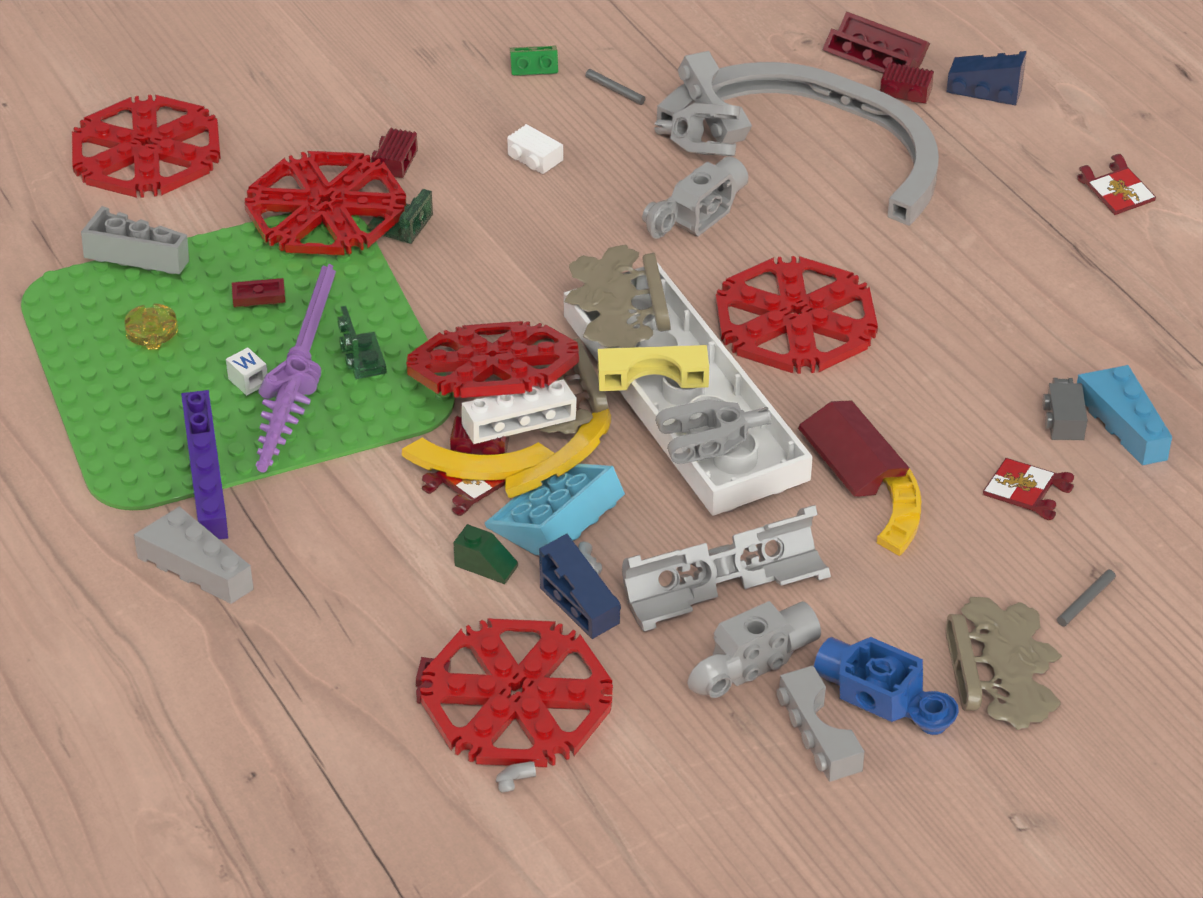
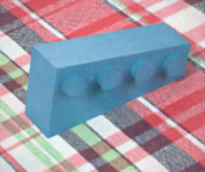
[1077,365,1172,465]

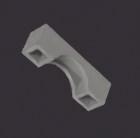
[677,51,752,144]
[777,665,865,782]

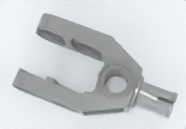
[655,103,740,156]
[655,400,772,464]

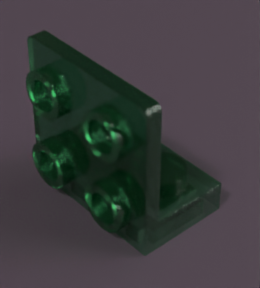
[367,189,433,244]
[337,306,387,379]

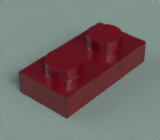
[232,278,286,307]

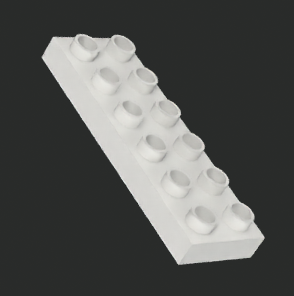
[564,263,812,516]

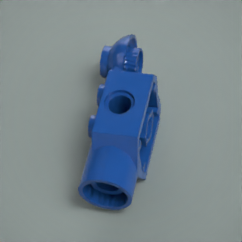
[814,637,959,735]

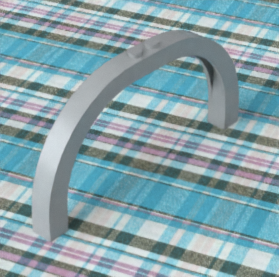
[657,62,939,226]

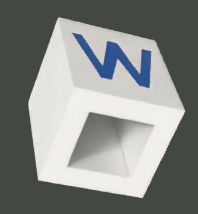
[226,348,267,396]

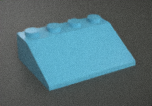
[485,464,625,555]

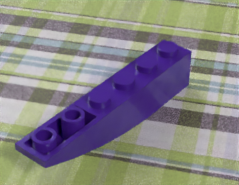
[181,390,228,540]

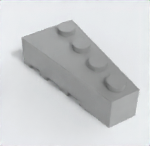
[81,206,189,274]
[134,506,254,604]

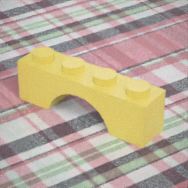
[598,345,709,391]

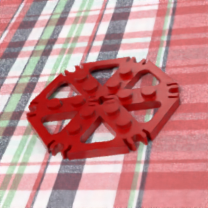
[72,95,221,198]
[244,151,407,255]
[715,256,878,374]
[406,321,579,398]
[420,618,613,767]

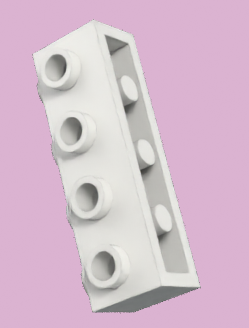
[462,379,576,444]

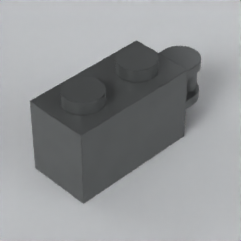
[1042,378,1088,440]

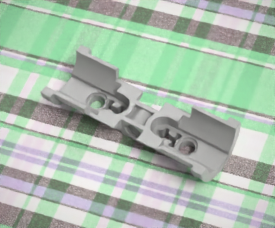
[622,505,831,631]

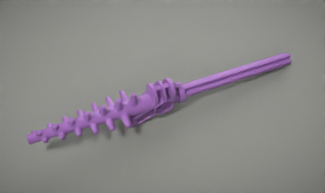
[255,264,336,472]

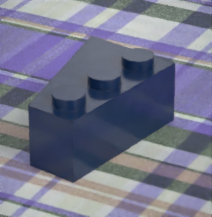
[946,51,1027,106]
[539,534,621,639]

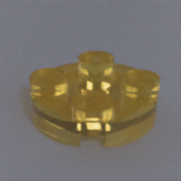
[125,304,178,350]

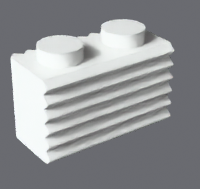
[507,124,563,174]

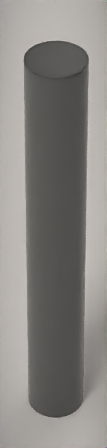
[585,69,646,105]
[1057,569,1116,627]

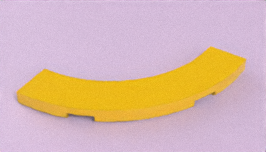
[505,408,611,498]
[402,437,555,480]
[877,468,922,556]

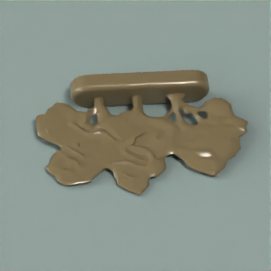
[564,245,671,348]
[946,597,1062,730]

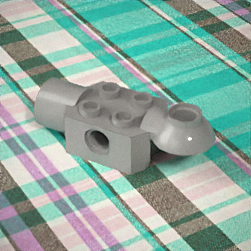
[642,156,748,239]
[687,601,821,698]

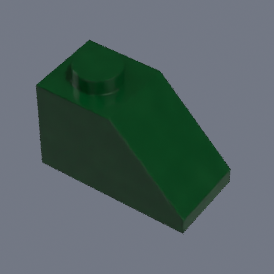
[453,524,518,584]

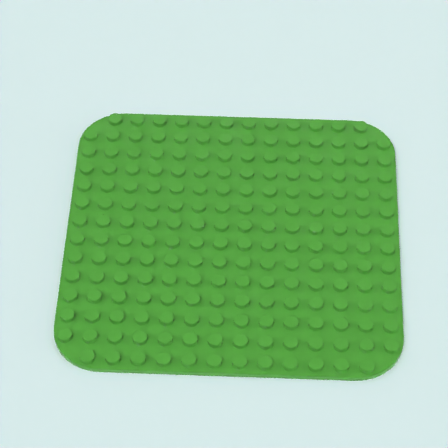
[21,212,455,511]

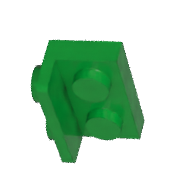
[510,45,558,75]

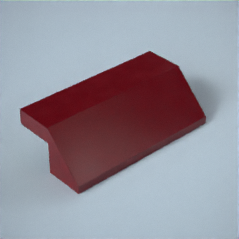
[822,11,930,74]
[798,400,909,497]

